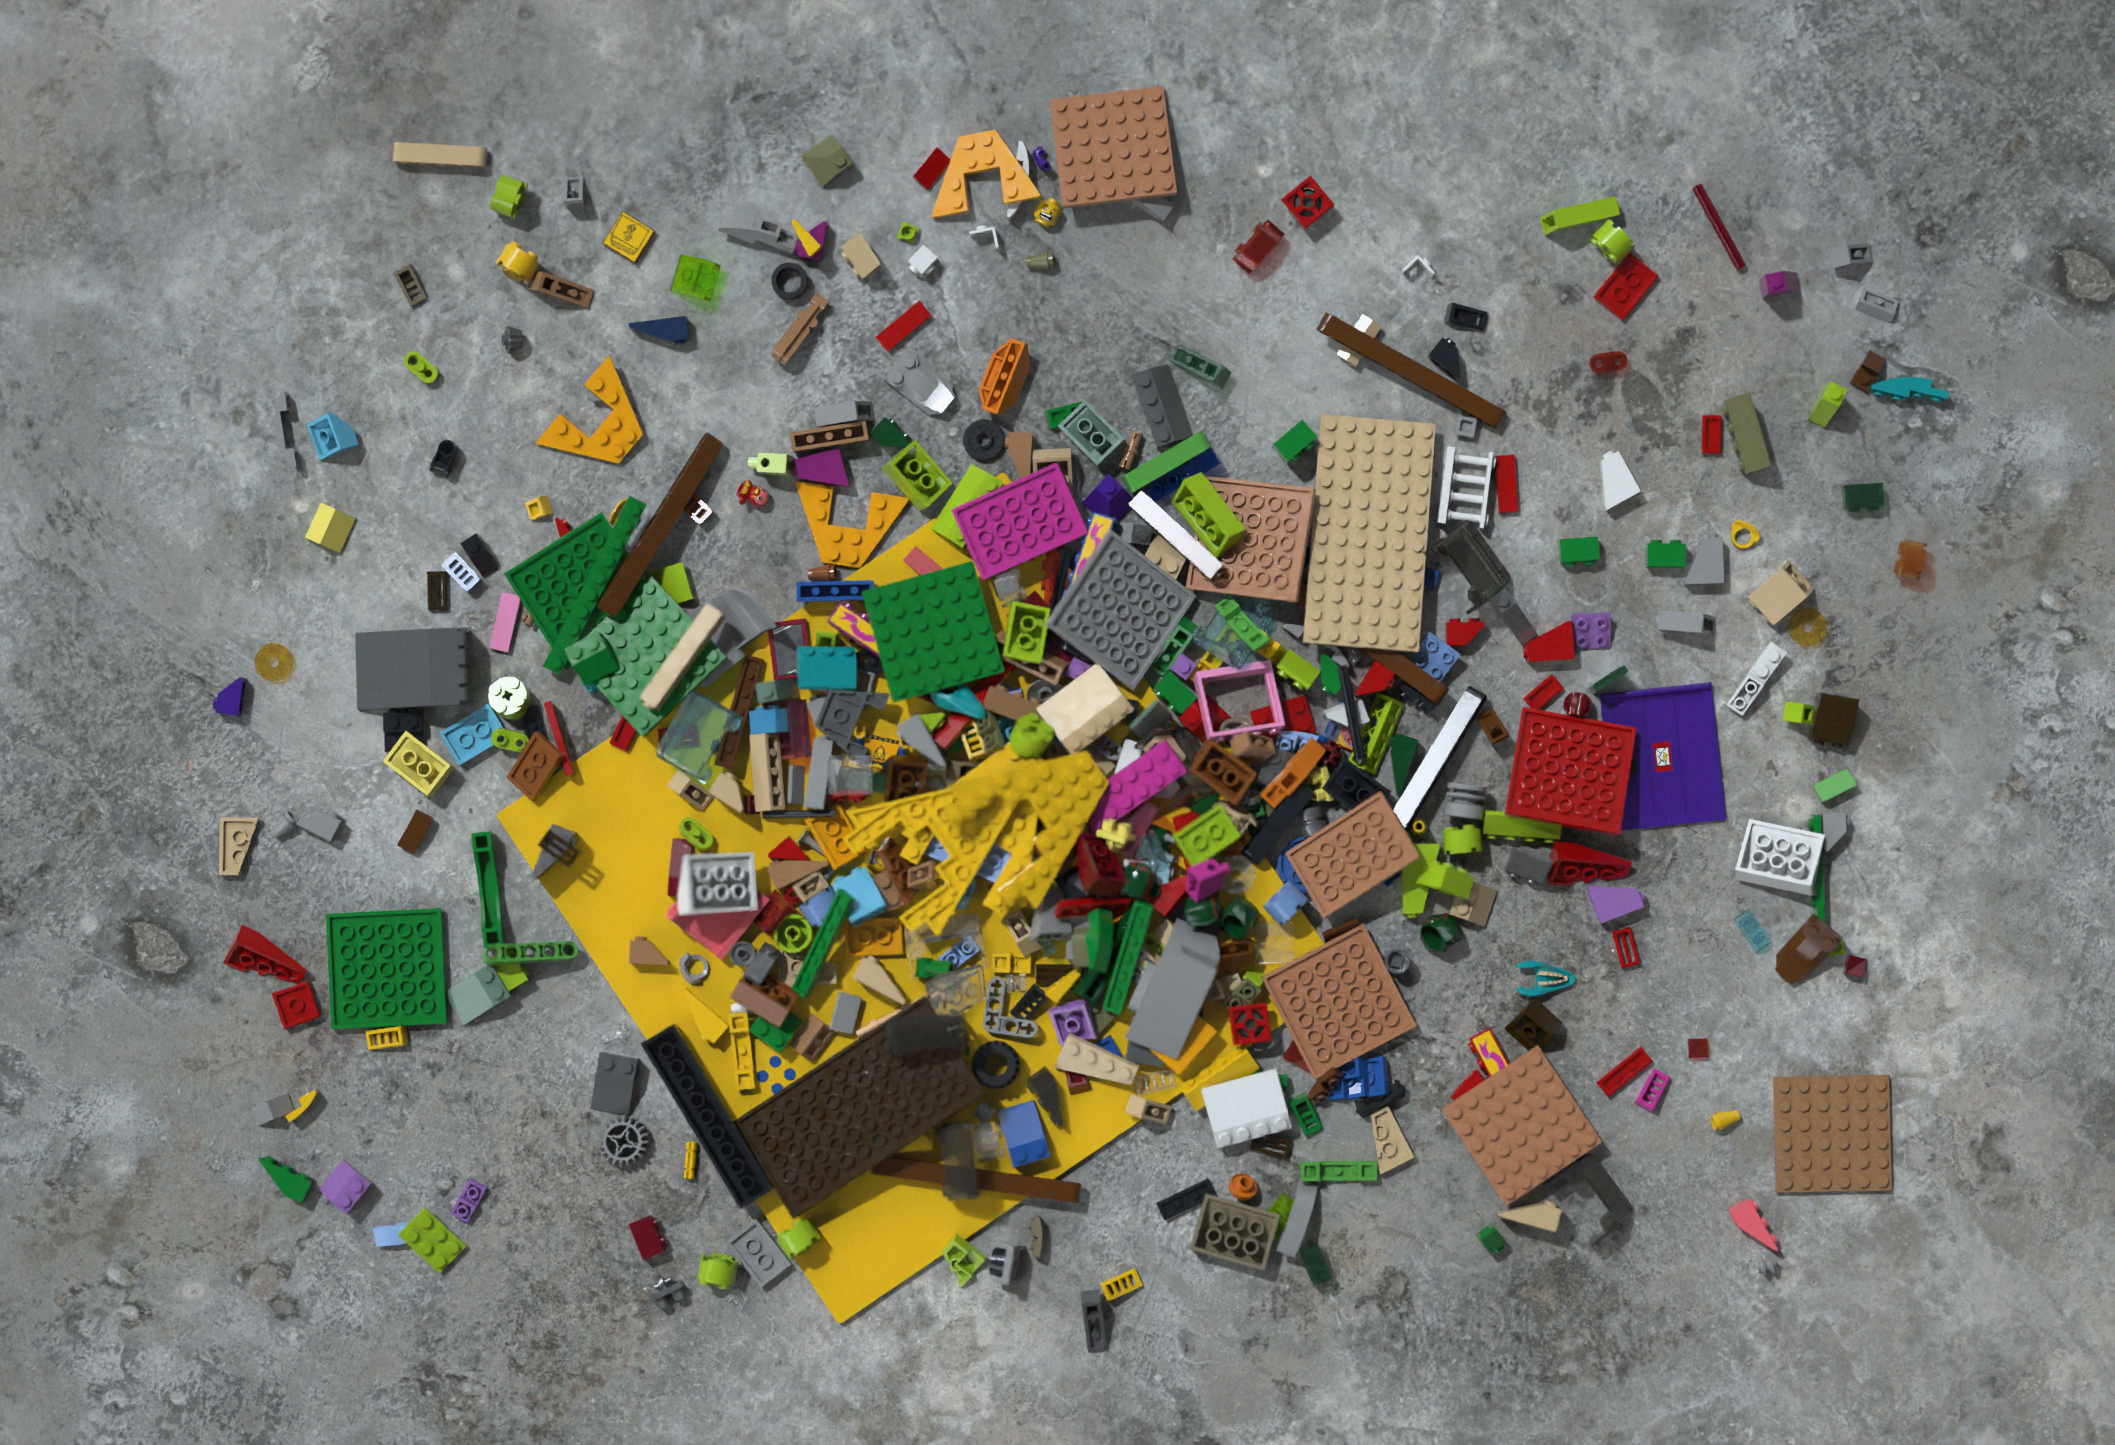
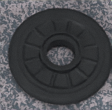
[963,419,1005,461]

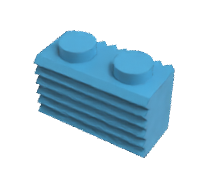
[749,705,789,734]

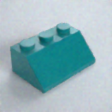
[795,646,856,690]

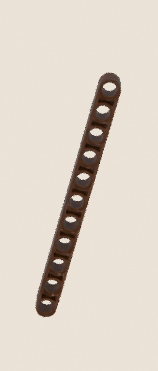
[1316,312,1507,430]
[597,432,723,618]
[1295,583,1449,705]
[871,1156,1082,1203]

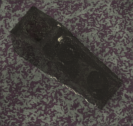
[1026,1066,1063,1126]

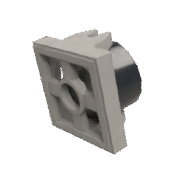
[989,1242,1025,1285]

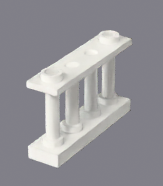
[1437,446,1496,529]

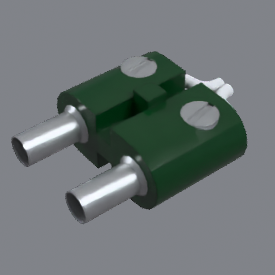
[1143,824,1177,863]

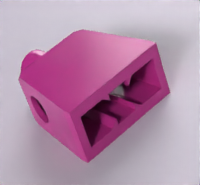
[1186,858,1230,903]

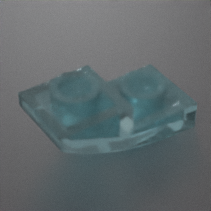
[1733,909,1772,953]

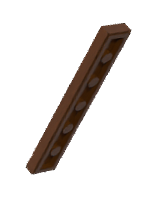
[714,655,764,770]

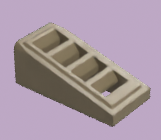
[393,263,427,307]

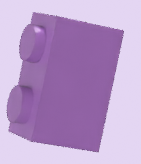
[319,1159,373,1214]

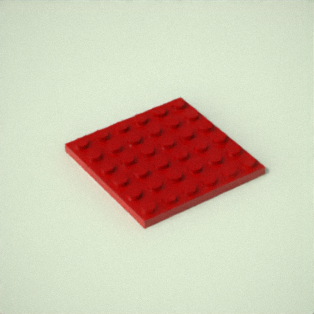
[1504,707,1636,836]

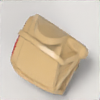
[1212,800,1258,835]

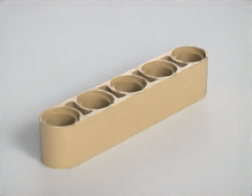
[393,142,487,168]

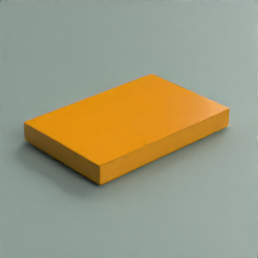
[805,802,867,871]
[844,917,903,957]
[1150,1014,1217,1075]

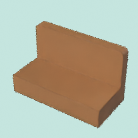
[790,1014,835,1062]

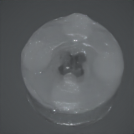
[994,566,1027,609]
[1219,855,1256,894]
[971,1122,1005,1163]

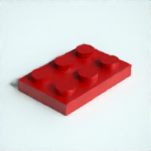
[1249,695,1316,744]

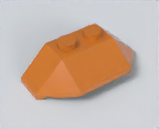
[979,338,1030,415]

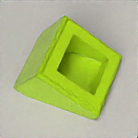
[1243,968,1265,987]

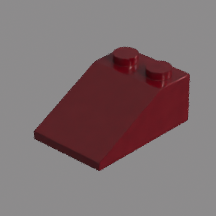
[1078,832,1127,896]

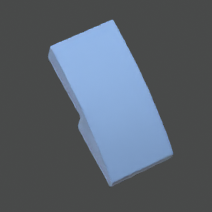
[1275,731,1318,753]
[937,934,980,970]
[373,1222,409,1247]

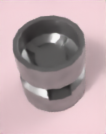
[1298,805,1326,837]
[730,941,756,966]
[1384,949,1410,974]

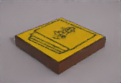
[603,211,655,264]

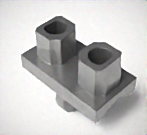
[649,1275,685,1309]

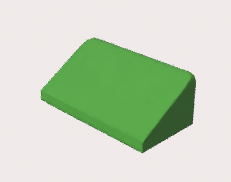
[1813,768,1857,803]

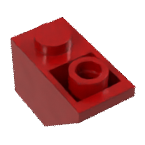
[1445,618,1485,646]

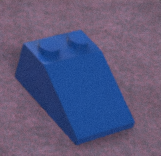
[997,1100,1050,1167]

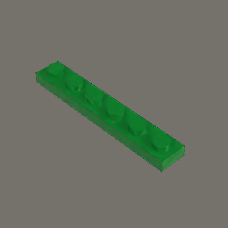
[1808,815,1825,922]
[791,889,855,999]
[1102,900,1154,1015]

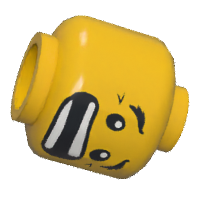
[1034,198,1062,228]
[864,845,886,873]

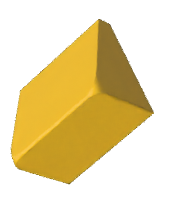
[525,495,553,521]

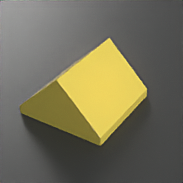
[305,503,356,553]

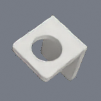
[969,225,999,251]
[1401,255,1436,277]
[927,750,948,785]

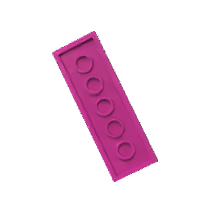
[1087,739,1188,835]

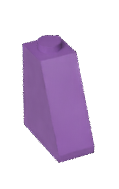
[1586,886,1646,923]

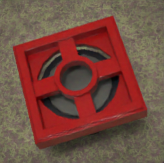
[1281,175,1335,229]
[1228,1002,1272,1046]

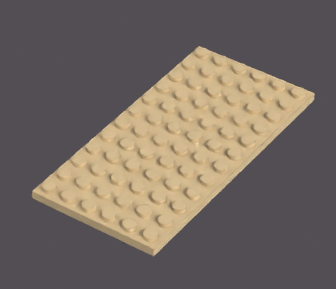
[1303,414,1436,653]

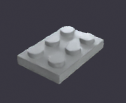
[726,1218,791,1288]

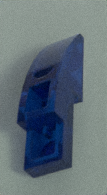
[1145,447,1221,502]

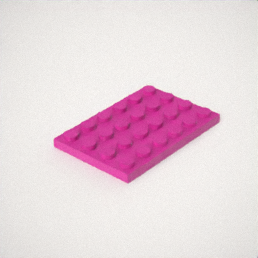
[951,463,1088,580]

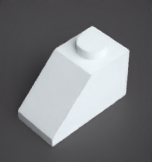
[1323,697,1370,728]

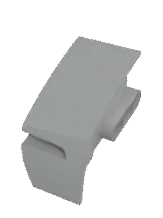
[688,587,776,689]
[1125,918,1219,1059]

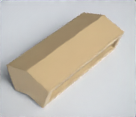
[1337,314,1382,367]

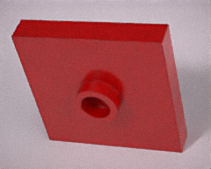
[271,980,321,1030]

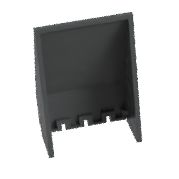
[355,628,472,710]

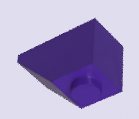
[213,677,246,716]

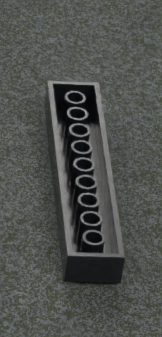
[641,1024,774,1209]

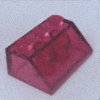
[764,699,812,760]
[1117,801,1159,859]

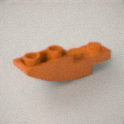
[1260,737,1326,808]

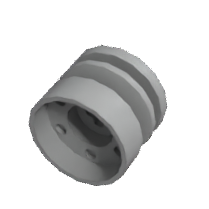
[1443,781,1487,820]

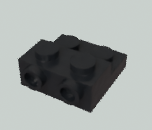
[383,709,424,752]

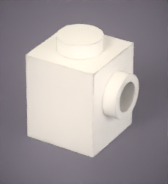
[908,244,938,276]

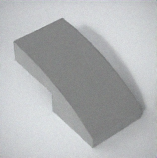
[1455,407,1477,438]

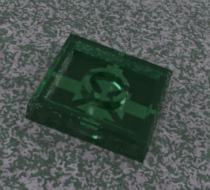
[1589,666,1628,694]

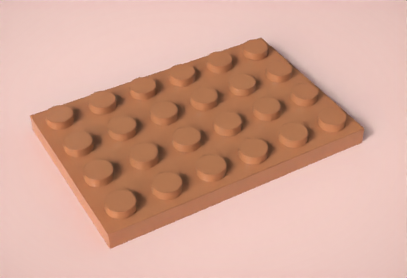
[1285,791,1421,919]

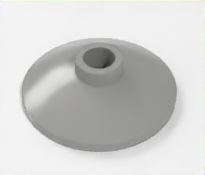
[1027,679,1063,704]

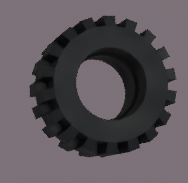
[972,1040,1020,1089]

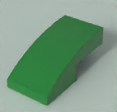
[1045,401,1083,430]

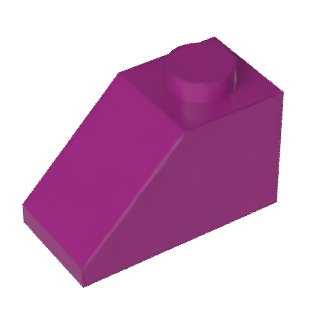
[795,221,828,262]

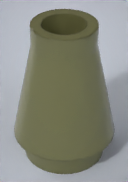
[1026,251,1055,270]

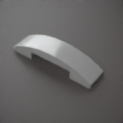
[274,391,299,469]
[1283,624,1349,668]
[1276,1179,1318,1258]

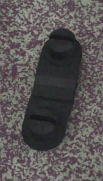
[1354,1080,1406,1118]

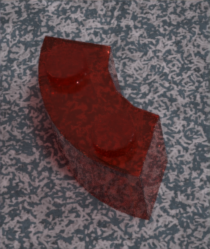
[1232,219,1285,274]

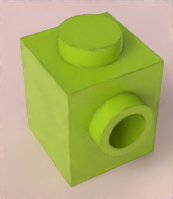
[1783,702,1815,725]

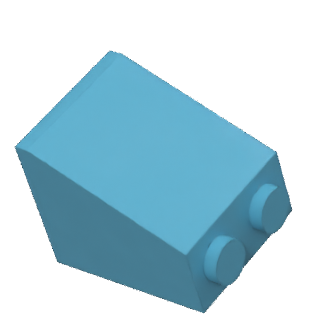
[831,867,887,928]

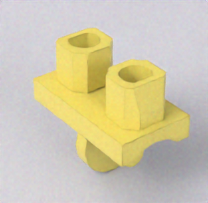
[1306,766,1334,801]
[1096,818,1136,852]

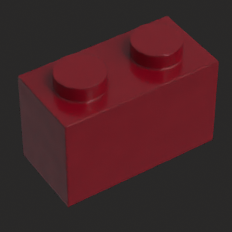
[628,1215,667,1260]

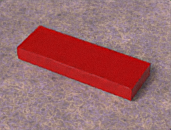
[875,301,932,352]
[1495,454,1518,513]
[1596,1046,1653,1097]

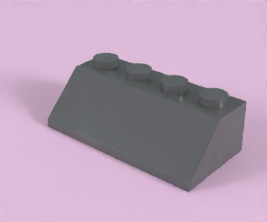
[1132,364,1193,449]

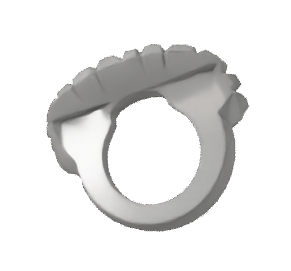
[679,953,708,984]

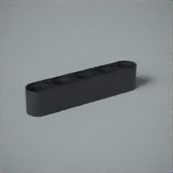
[1241,782,1314,865]

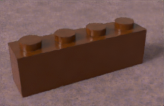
[1215,939,1255,975]

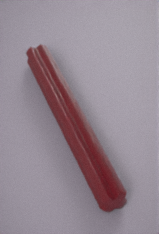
[1692,184,1746,270]

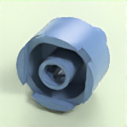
[1263,880,1308,926]
[798,886,835,928]

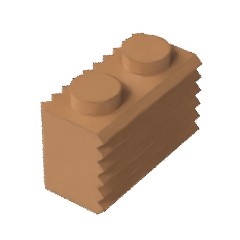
[1230,731,1276,763]
[872,870,904,911]

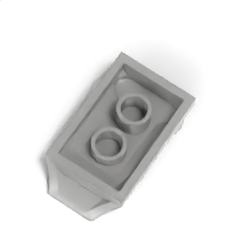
[884,350,955,415]

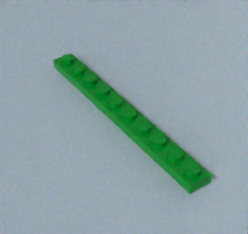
[542,495,647,675]

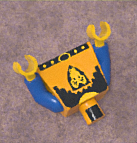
[854,726,911,780]

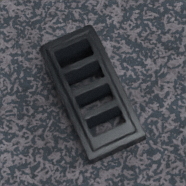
[1444,302,1488,331]
[1009,983,1047,1023]

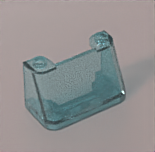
[1192,594,1274,670]
[656,690,743,784]

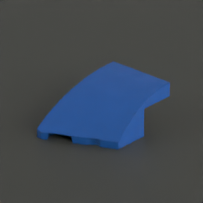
[1329,1056,1389,1101]

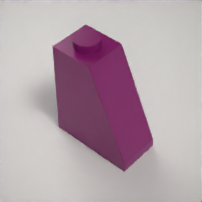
[1759,271,1800,299]
[792,448,849,487]

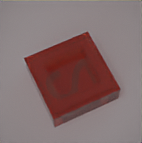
[1687,1038,1708,1058]

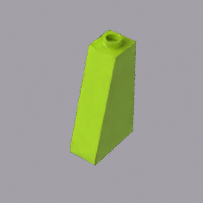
[1539,196,1620,236]
[1401,843,1440,918]

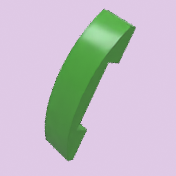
[1215,595,1271,652]
[1300,1161,1377,1181]

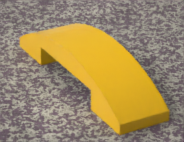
[728,1012,755,1090]

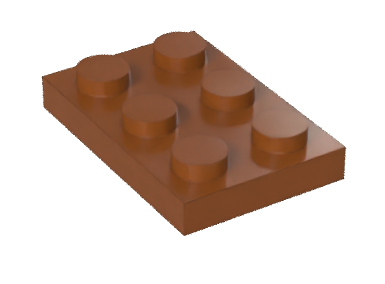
[506,732,564,801]

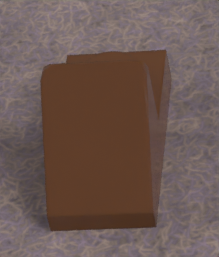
[1849,350,1886,392]
[1476,708,1509,746]

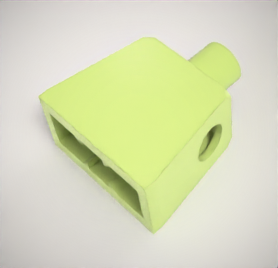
[748,453,795,477]

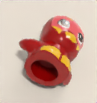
[736,480,769,507]

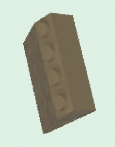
[1189,1193,1280,1271]

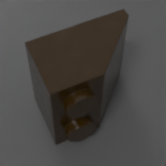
[1504,997,1563,1051]

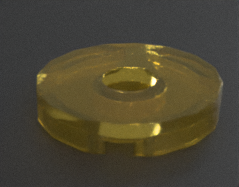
[1788,608,1826,646]
[254,643,293,681]

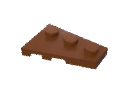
[877,837,918,905]

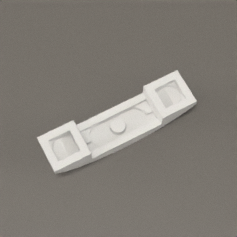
[1007,141,1029,219]

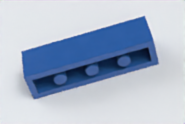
[796,580,874,603]

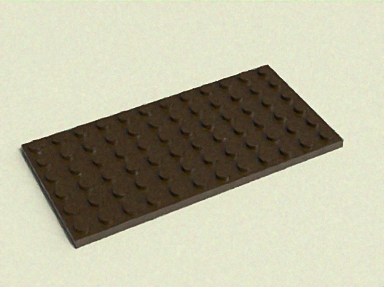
[734,996,986,1219]

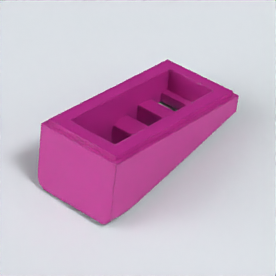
[1634,1068,1671,1113]

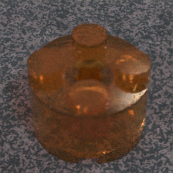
[1893,539,1927,581]

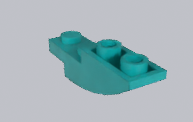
[1869,377,1949,403]

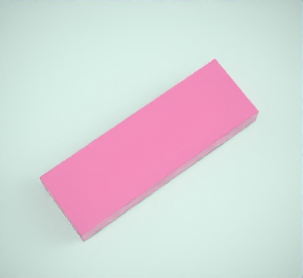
[489,592,521,653]

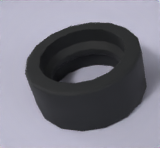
[771,262,808,300]

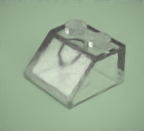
[828,754,872,795]

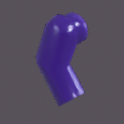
[1032,146,1051,171]

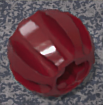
[1563,692,1592,718]
[1318,740,1344,769]

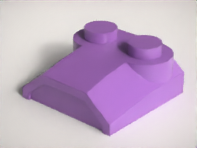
[1049,1000,1097,1046]

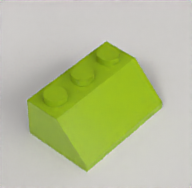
[882,440,953,511]

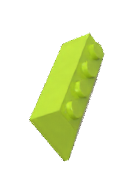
[931,464,1004,549]
[1172,472,1246,559]
[1482,811,1562,843]

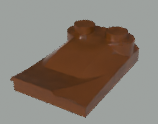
[884,755,928,803]
[1775,913,1843,984]

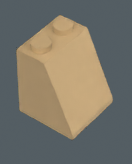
[1748,560,1814,625]

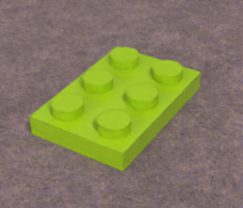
[1172,804,1241,867]
[398,1207,466,1273]

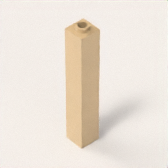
[640,603,726,711]

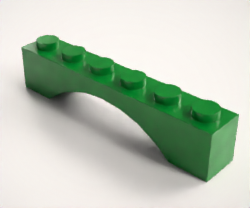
[471,831,505,948]

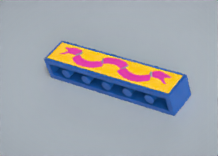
[1062,512,1119,598]

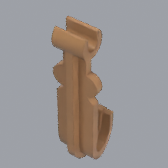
[771,293,829,365]

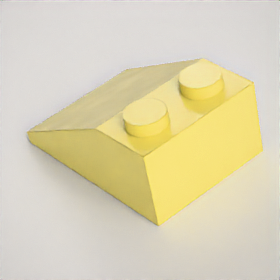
[383,731,455,798]

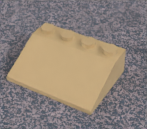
[1036,663,1134,755]

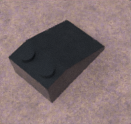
[1322,757,1391,811]

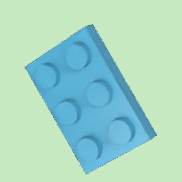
[439,703,505,766]

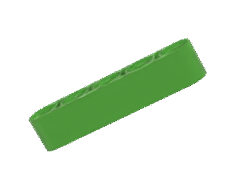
[1121,431,1212,494]
[482,941,578,965]

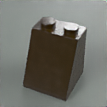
[1808,692,1860,749]

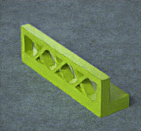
[1349,693,1404,775]

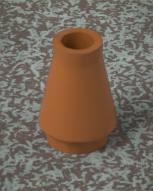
[808,564,837,581]

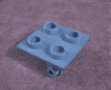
[1409,632,1461,682]

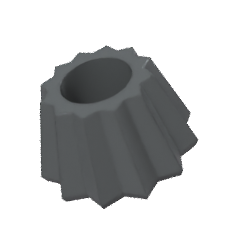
[501,326,523,353]

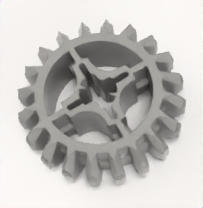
[597,1115,649,1167]

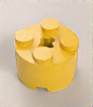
[495,241,540,284]

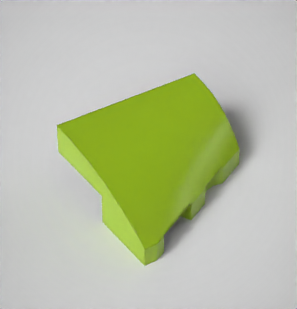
[648,562,694,604]
[942,1233,987,1287]

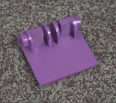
[1571,612,1611,650]

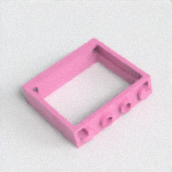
[1193,660,1285,744]

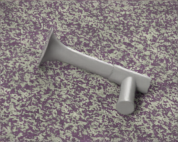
[796,827,846,880]

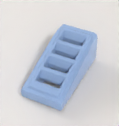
[442,552,482,593]

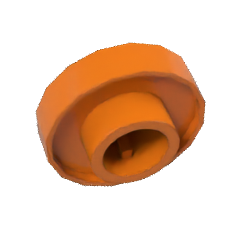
[1228,1173,1257,1201]

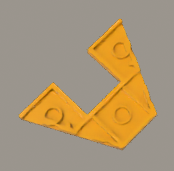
[931,130,1043,219]
[536,355,644,463]
[795,481,909,568]

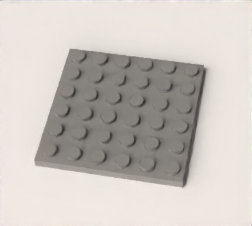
[1045,530,1196,691]

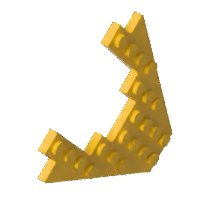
[894,742,1044,914]
[942,751,1109,909]
[843,789,1013,936]

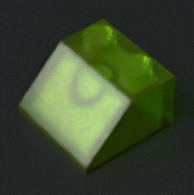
[670,254,721,302]

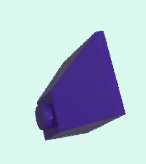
[1082,474,1133,520]

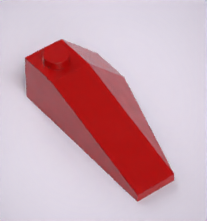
[1547,841,1632,886]
[223,925,307,983]

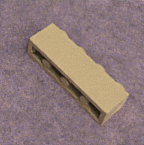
[749,733,785,812]

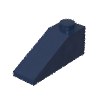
[629,316,690,345]

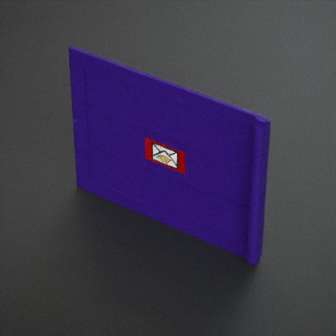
[1599,682,1726,831]

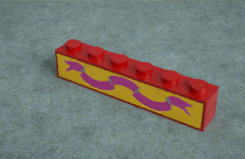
[1467,1027,1509,1079]

